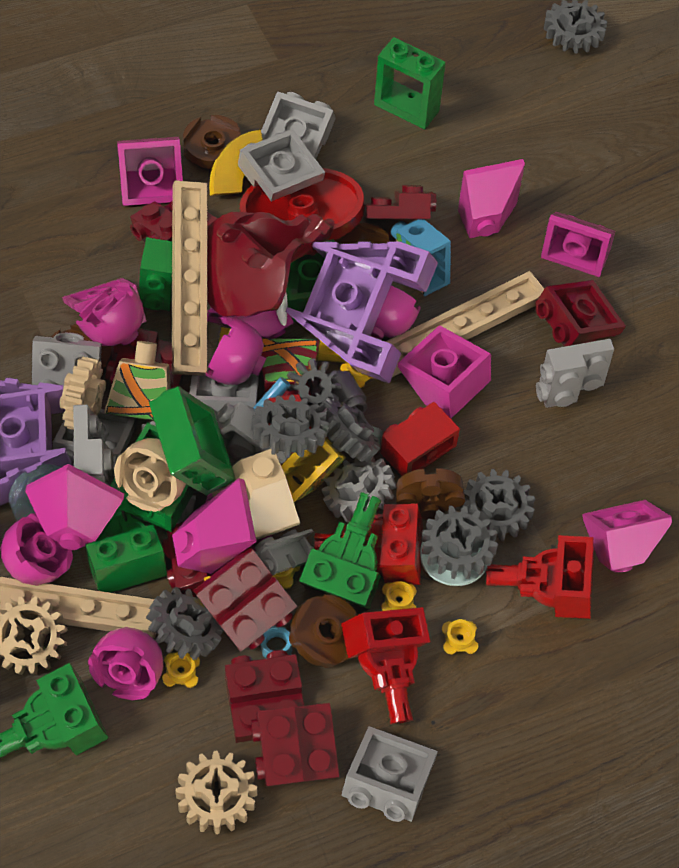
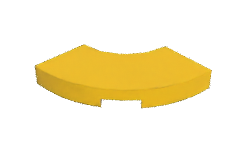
[209,130,262,196]

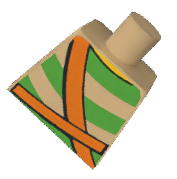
[105,341,171,420]

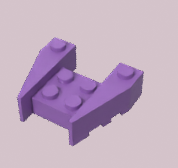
[285,241,438,383]
[0,378,73,505]

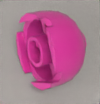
[76,282,144,346]
[371,286,421,340]
[205,317,267,385]
[0,513,73,586]
[88,627,164,700]

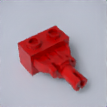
[314,504,423,585]
[486,535,594,619]
[341,607,430,725]

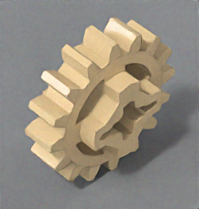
[60,356,106,430]
[0,596,68,675]
[176,751,257,834]

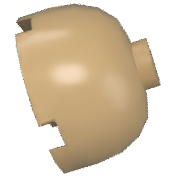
[114,438,186,512]

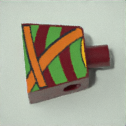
[259,339,319,396]

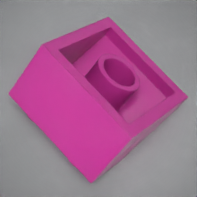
[117,137,183,206]
[541,212,616,277]
[398,325,491,418]

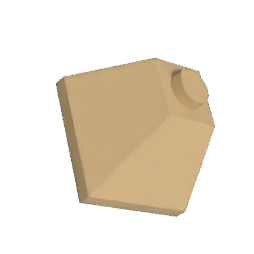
[212,449,300,541]

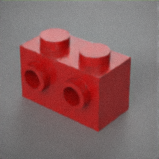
[380,402,460,476]

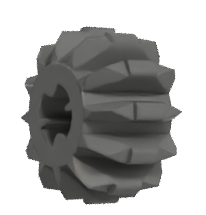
[286,359,342,406]

